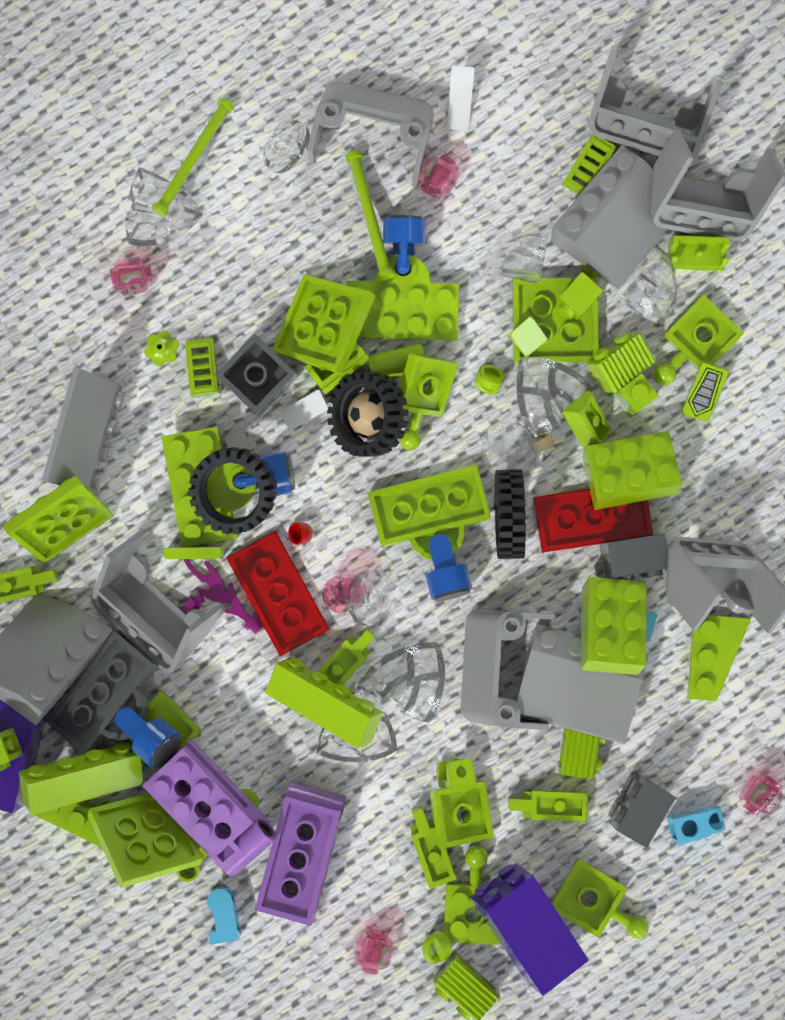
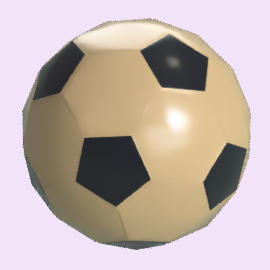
[348,389,384,439]

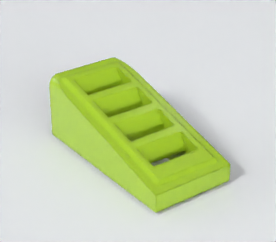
[562,134,616,195]
[185,338,220,397]

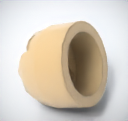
[528,426,553,451]

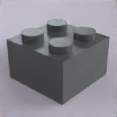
[215,334,298,417]
[600,534,668,580]
[608,773,676,848]

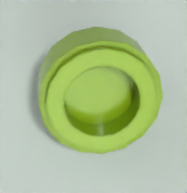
[474,364,505,395]
[422,931,452,964]

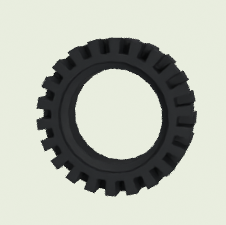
[494,469,526,559]

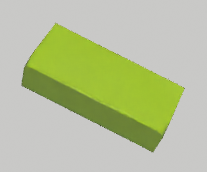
[562,391,611,448]

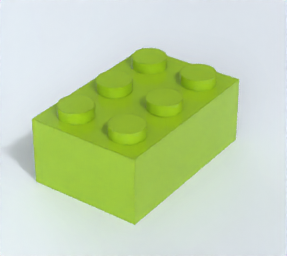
[583,431,682,510]
[581,577,646,675]

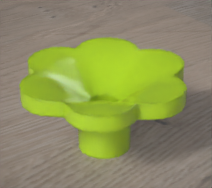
[144,331,179,366]

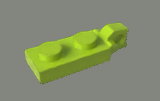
[0,567,59,604]
[317,629,376,686]
[508,790,588,822]
[410,806,457,889]

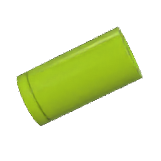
[367,343,425,379]

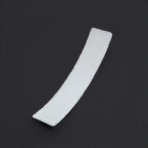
[442,66,474,178]
[224,390,328,450]

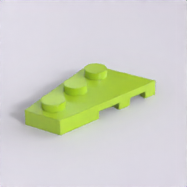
[687,615,751,701]

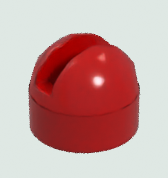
[288,522,313,545]

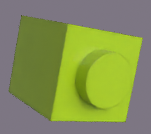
[556,272,603,320]
[614,373,659,416]

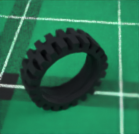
[327,372,409,457]
[188,447,277,535]

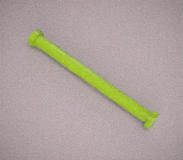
[151,98,234,217]
[345,150,395,281]

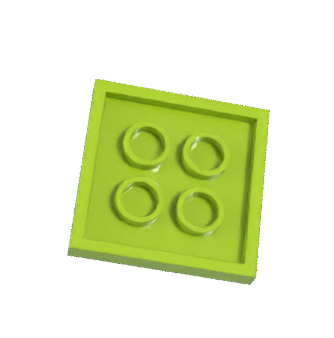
[272,274,375,375]
[512,277,599,364]
[2,475,114,564]
[87,793,203,888]

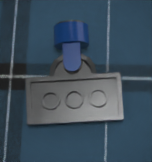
[46,630,181,768]

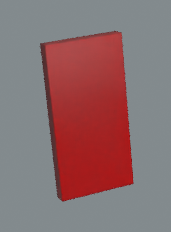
[533,489,653,553]
[226,530,330,657]

